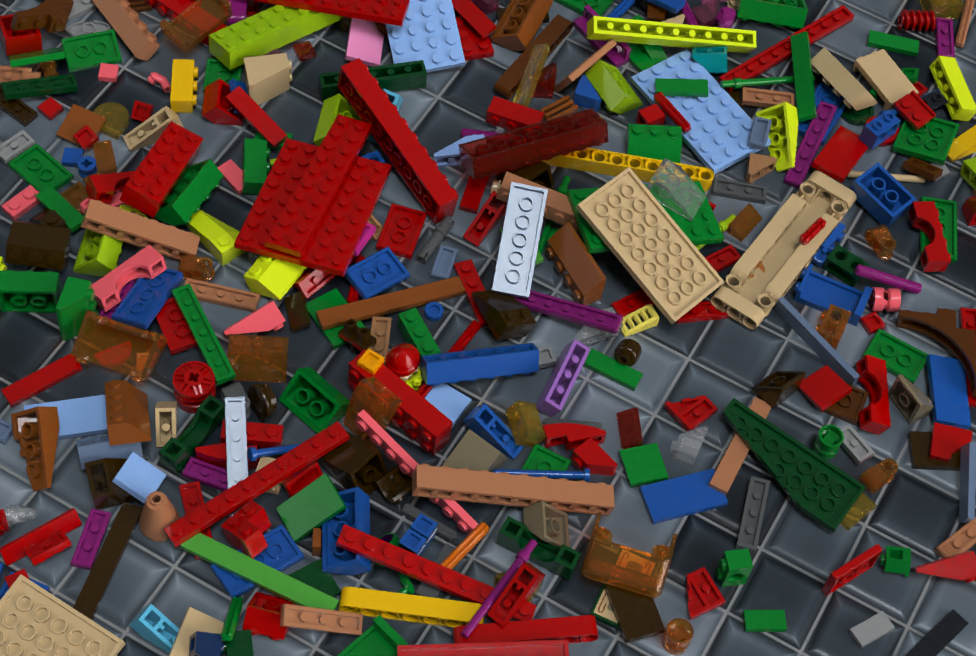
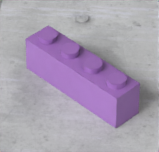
[535,339,591,417]

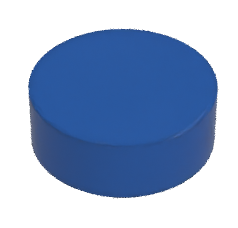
[424,302,444,321]

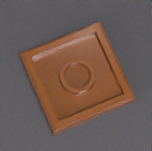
[56,104,107,151]

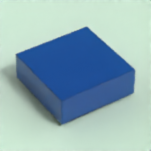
[62,147,84,167]

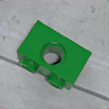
[715,548,753,587]

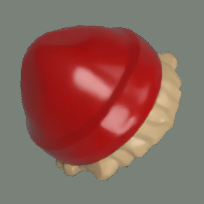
[385,343,420,381]

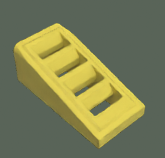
[619,304,659,338]

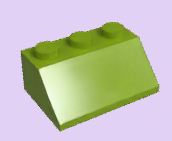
[585,59,643,114]
[313,94,361,146]
[73,229,123,277]

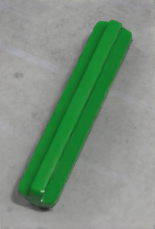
[221,596,243,642]

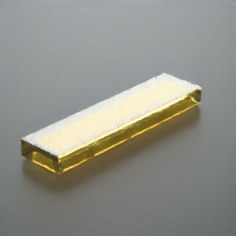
[513,44,550,107]

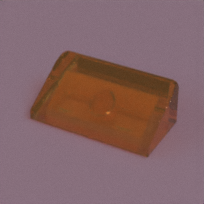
[727,203,762,242]

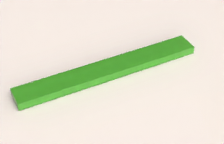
[181,533,339,610]

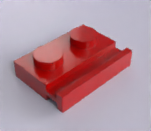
[893,90,936,131]

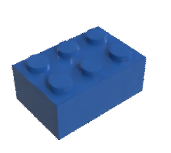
[849,163,916,228]

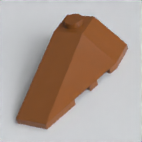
[11,406,59,491]

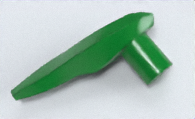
[397,571,414,594]

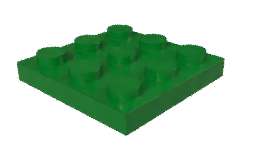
[892,117,960,165]

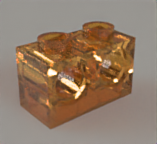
[815,304,852,350]

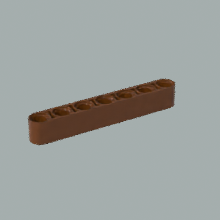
[493,14,573,99]

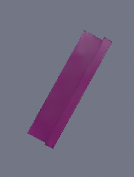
[573,4,631,68]

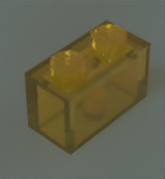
[505,400,546,447]

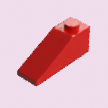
[462,191,507,247]
[911,551,976,583]
[487,563,546,627]

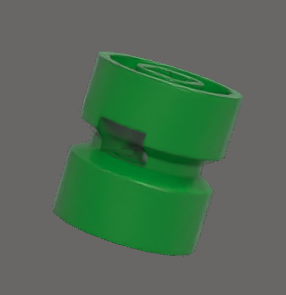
[812,424,844,460]

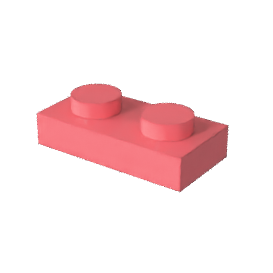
[1,185,40,221]

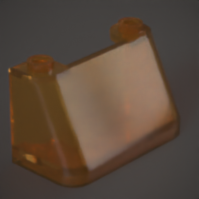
[71,310,168,383]

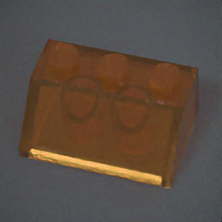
[228,334,289,383]

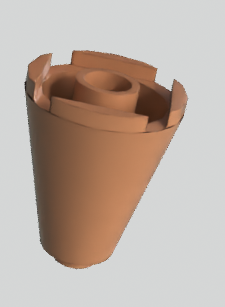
[139,491,180,542]

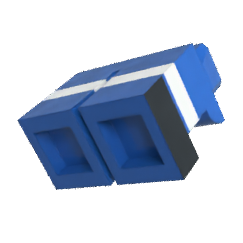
[399,513,438,556]

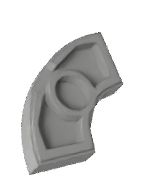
[64,20,114,37]

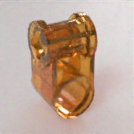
[865,224,896,260]
[177,254,215,282]
[859,458,898,494]

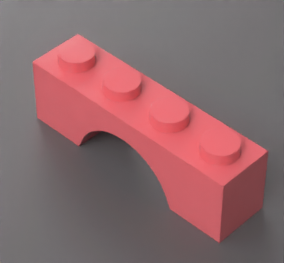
[92,245,167,312]

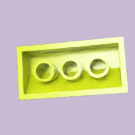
[243,255,307,300]

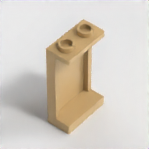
[852,49,919,111]

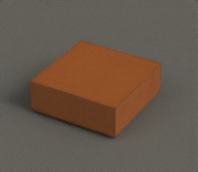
[312,528,321,556]

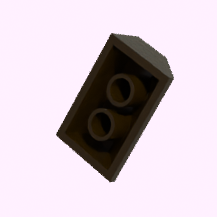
[5,221,71,270]

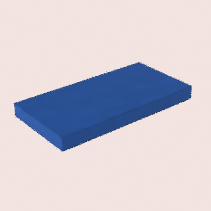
[798,82,847,146]
[111,269,184,330]
[926,354,971,429]
[639,468,728,524]
[211,524,304,599]

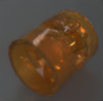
[662,618,694,655]

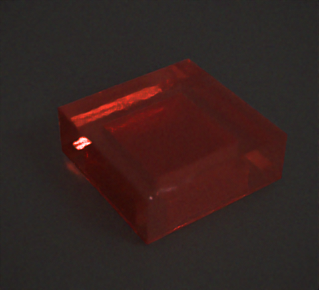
[293,41,316,62]

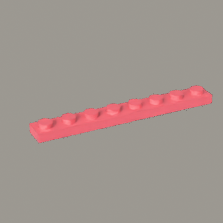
[355,409,478,535]

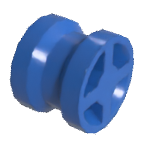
[77,156,98,180]

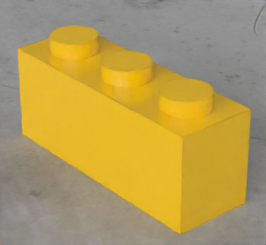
[170,59,198,113]

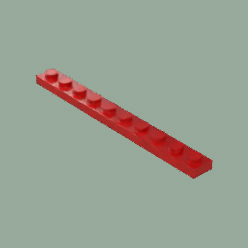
[718,5,855,91]
[164,421,350,548]
[336,524,537,621]

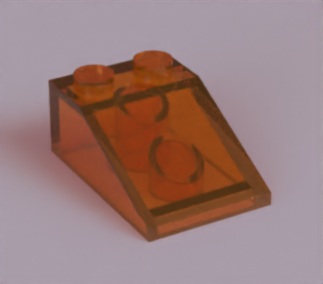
[343,376,402,446]

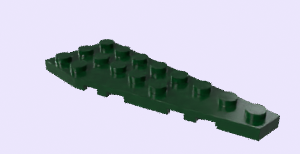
[722,398,866,533]

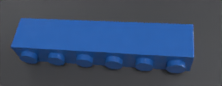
[421,343,539,386]

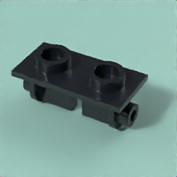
[921,90,948,110]

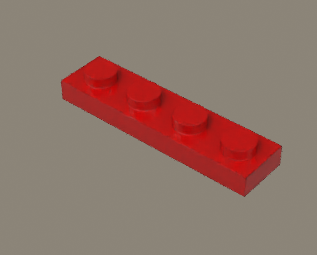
[453,259,488,328]

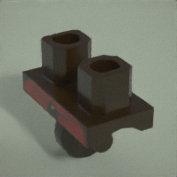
[338,318,377,352]

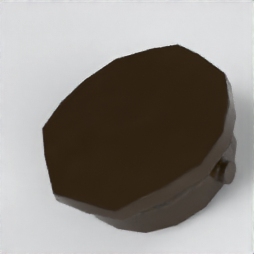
[248,383,277,421]

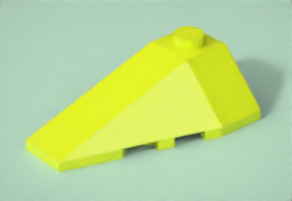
[756,102,798,172]

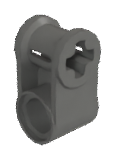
[220,381,251,420]

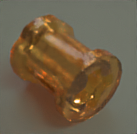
[40,61,59,77]

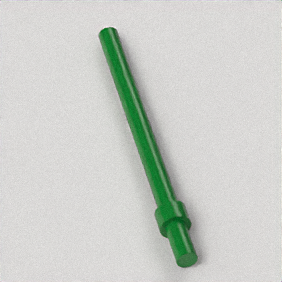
[720,75,816,89]
[538,176,571,255]

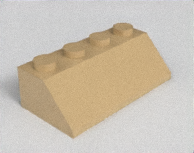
[811,47,878,111]

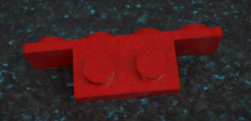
[0,508,82,566]

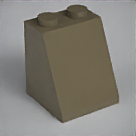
[442,429,508,472]

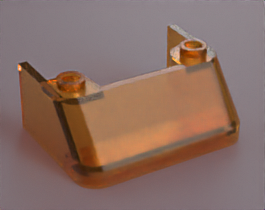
[582,512,677,597]

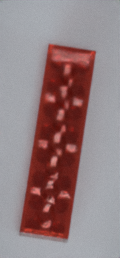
[459,108,609,180]

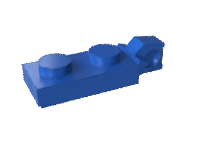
[811,223,846,267]

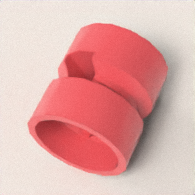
[869,287,901,313]

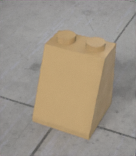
[244,53,292,105]

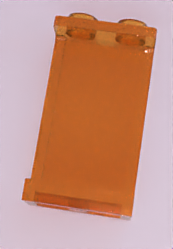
[159,0,233,53]

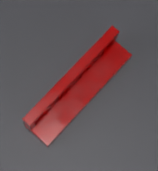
[292,253,361,299]

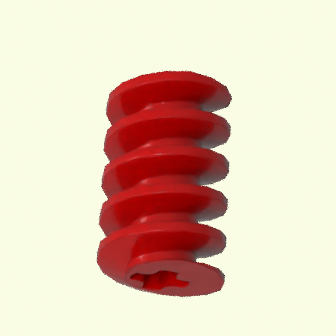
[897,9,936,32]

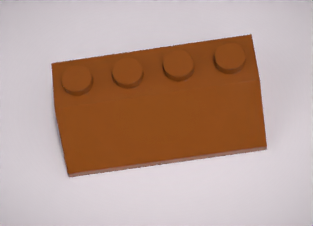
[490,0,553,52]
[545,222,606,305]
[105,380,152,446]

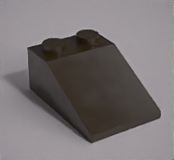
[471,290,536,340]

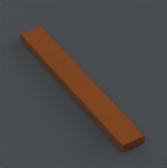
[316,276,466,330]

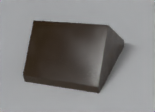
[752,370,806,409]

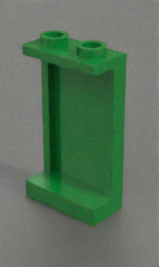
[337,615,408,656]

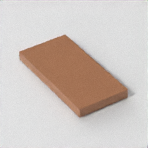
[554,39,617,93]

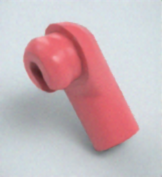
[147,72,171,93]

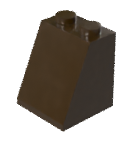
[494,151,555,191]
[319,431,388,496]

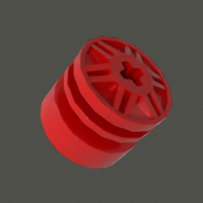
[173,361,216,414]

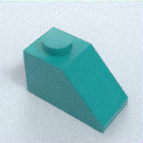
[692,46,727,74]

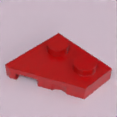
[664,395,718,433]
[686,566,725,620]

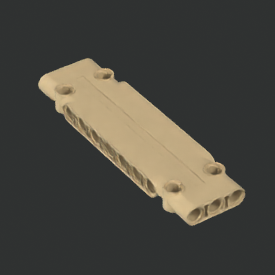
[710,171,857,330]

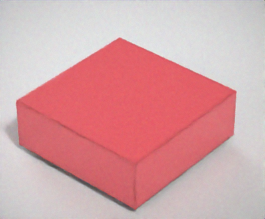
[98,63,119,82]

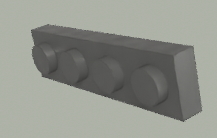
[735,476,770,554]

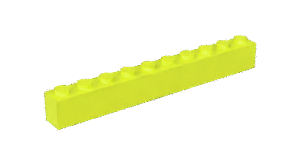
[587,16,757,53]

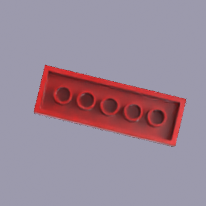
[120,121,204,218]
[348,349,452,456]

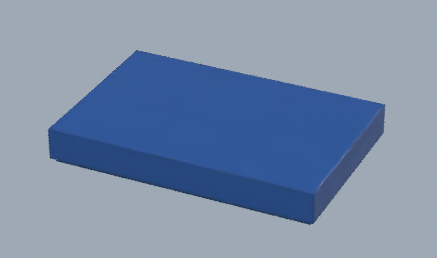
[344,247,410,299]

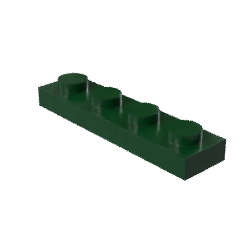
[1,74,78,100]

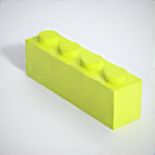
[929,56,976,121]

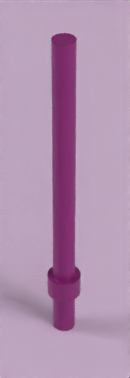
[461,539,537,638]

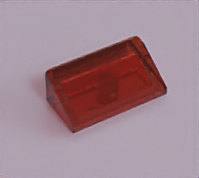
[617,407,643,449]

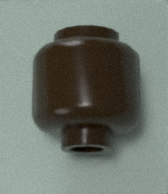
[614,338,642,367]

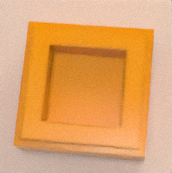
[357,348,385,375]

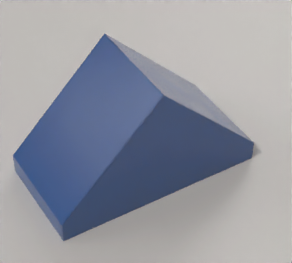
[573,74,601,111]

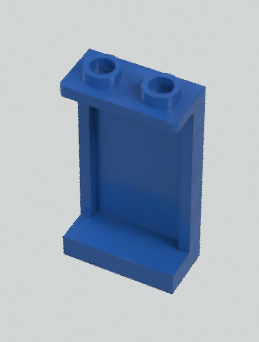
[793,263,873,326]

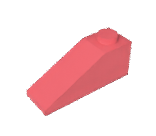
[223,300,286,335]

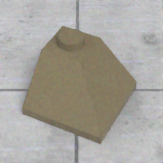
[888,374,933,425]
[523,501,570,547]

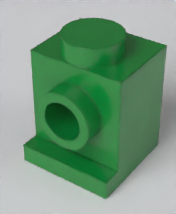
[880,546,911,577]

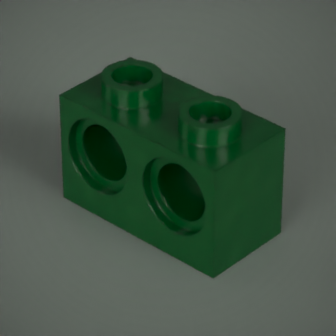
[822,244,869,288]

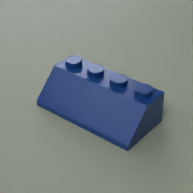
[322,487,371,576]

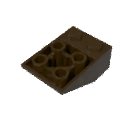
[84,458,148,509]

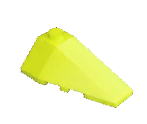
[185,209,247,266]

